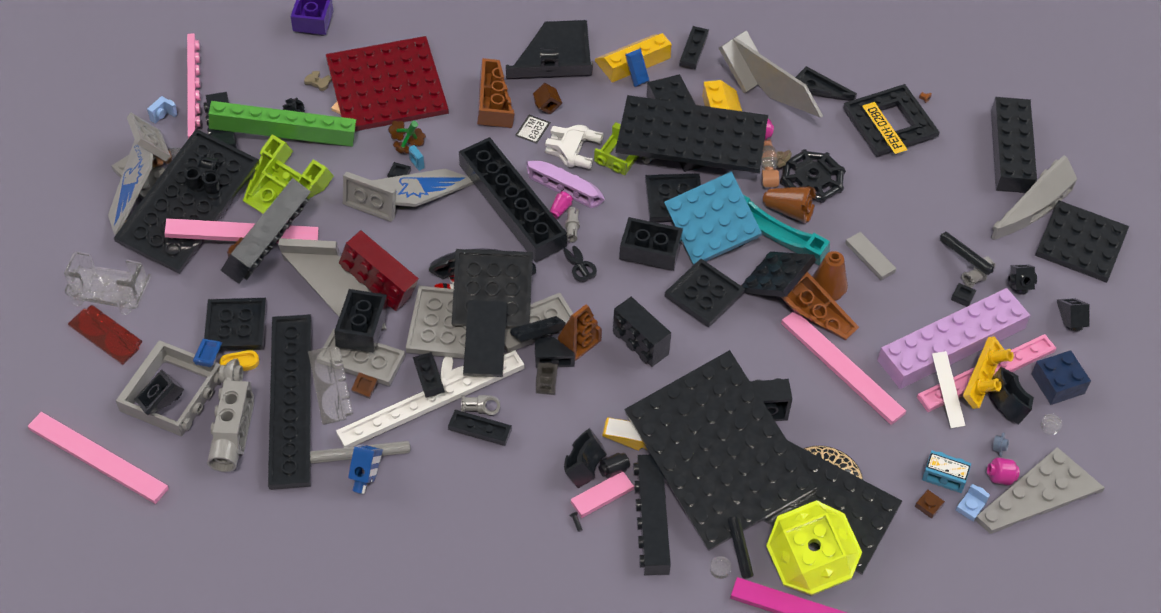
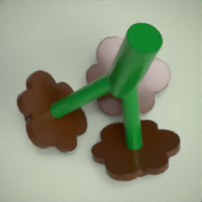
[388,121,426,154]

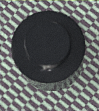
[598,453,630,479]

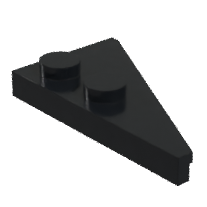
[795,66,857,100]

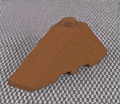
[781,272,859,340]
[557,304,602,361]

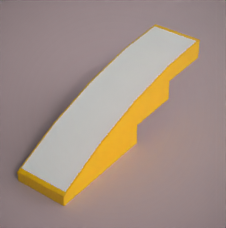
[602,417,647,451]

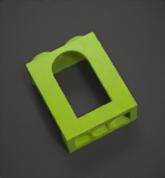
[594,122,639,175]

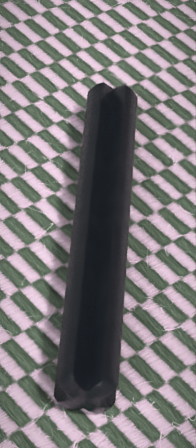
[940,232,994,275]

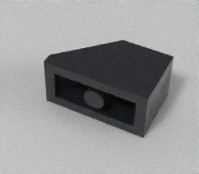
[1057,298,1090,331]
[535,337,575,368]

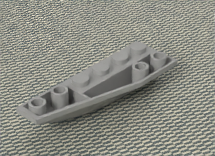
[991,155,1077,240]

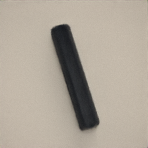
[728,516,754,579]

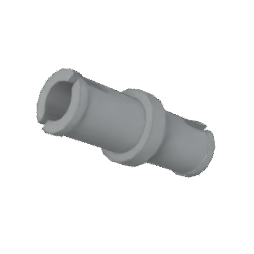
[565,207,580,242]

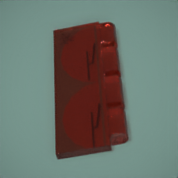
[68,305,142,365]

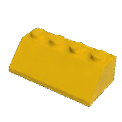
[595,33,672,83]
[702,80,742,111]

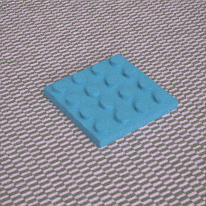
[664,171,762,265]

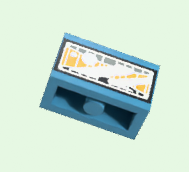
[922,450,971,493]

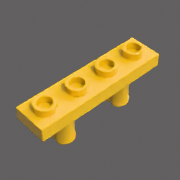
[963,336,1014,409]

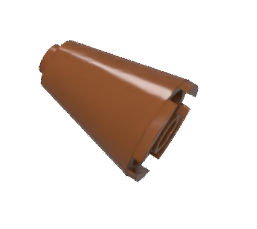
[763,186,816,223]
[812,251,848,301]

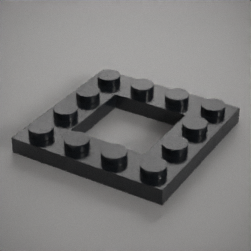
[843,84,940,157]

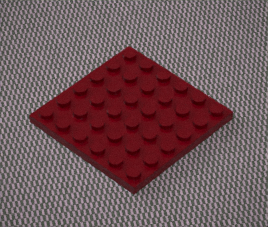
[326,36,449,131]

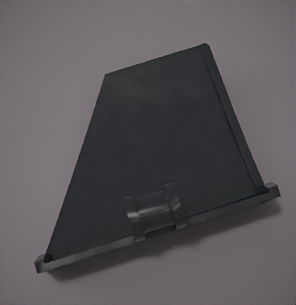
[506,20,593,78]

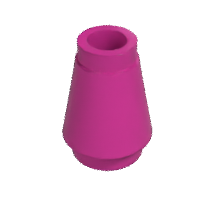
[550,191,573,219]

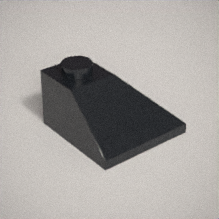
[134,369,184,415]

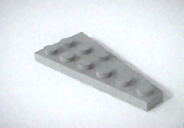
[975,447,1105,534]

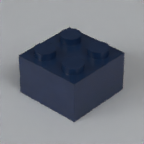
[1031,350,1091,405]

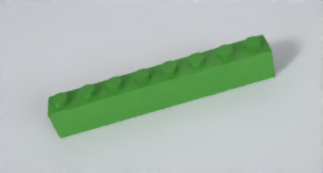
[209,101,356,147]

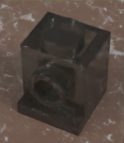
[536,363,558,395]

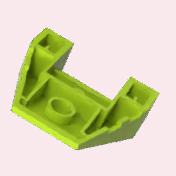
[243,134,334,214]

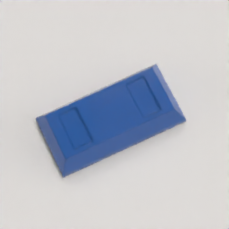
[625,48,650,87]
[193,339,222,367]

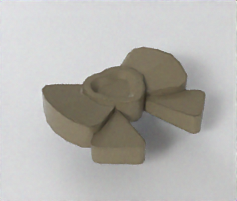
[304,71,331,91]
[765,150,792,168]

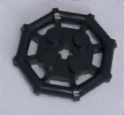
[780,149,846,203]

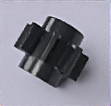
[282,97,305,112]

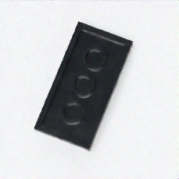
[463,300,507,377]

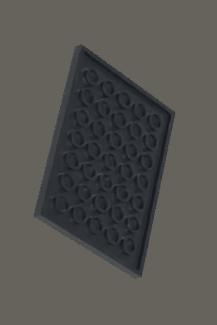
[624,350,817,551]

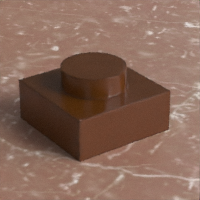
[351,372,378,399]
[915,490,945,519]

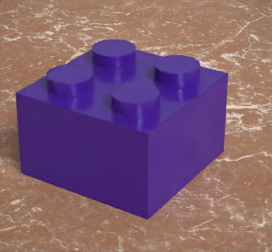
[290,0,334,35]

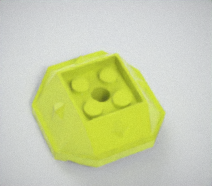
[766,500,862,596]

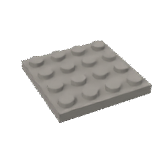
[406,286,466,359]

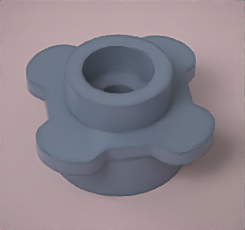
[993,432,1009,457]

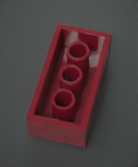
[339,230,419,311]

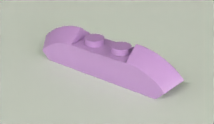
[526,161,605,208]

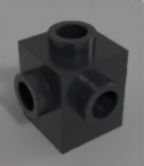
[1008,264,1037,293]

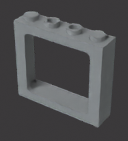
[116,340,221,437]

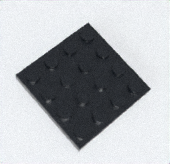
[1035,200,1129,283]
[451,249,533,328]

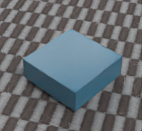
[409,145,425,171]

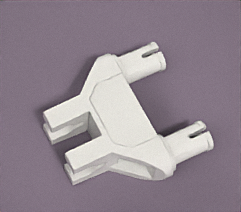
[545,125,604,170]

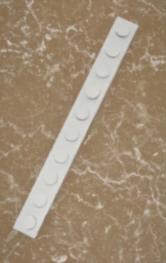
[336,350,524,448]

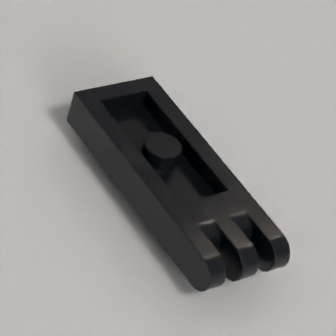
[510,316,566,342]

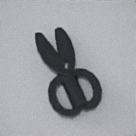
[563,246,597,282]

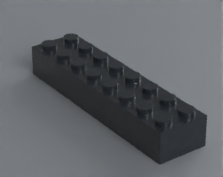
[459,137,567,262]

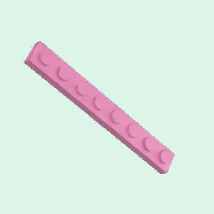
[187,33,201,139]

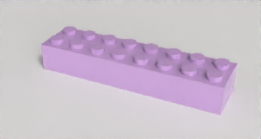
[877,288,1030,389]

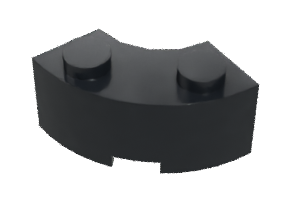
[989,366,1034,425]
[564,428,607,488]

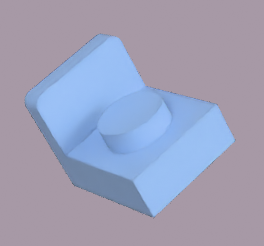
[147,96,178,124]
[956,484,990,522]

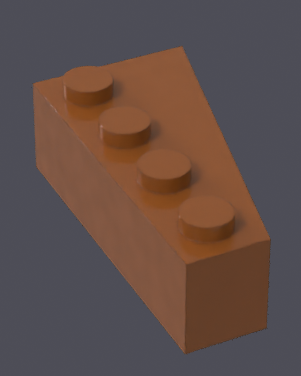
[477,58,515,128]

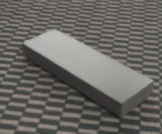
[845,232,897,280]

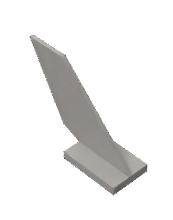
[719,30,823,118]
[278,238,387,330]

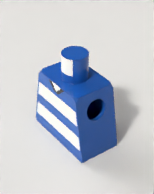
[348,444,383,494]

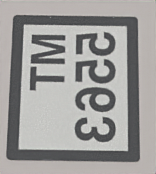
[515,114,551,144]

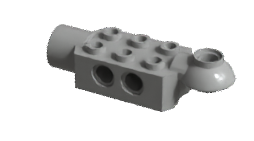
[207,359,254,472]

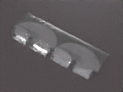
[308,346,353,425]

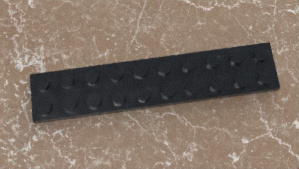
[268,314,312,489]

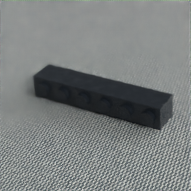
[633,454,671,576]

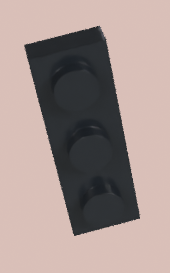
[679,26,709,69]
[413,352,445,398]
[448,410,512,446]

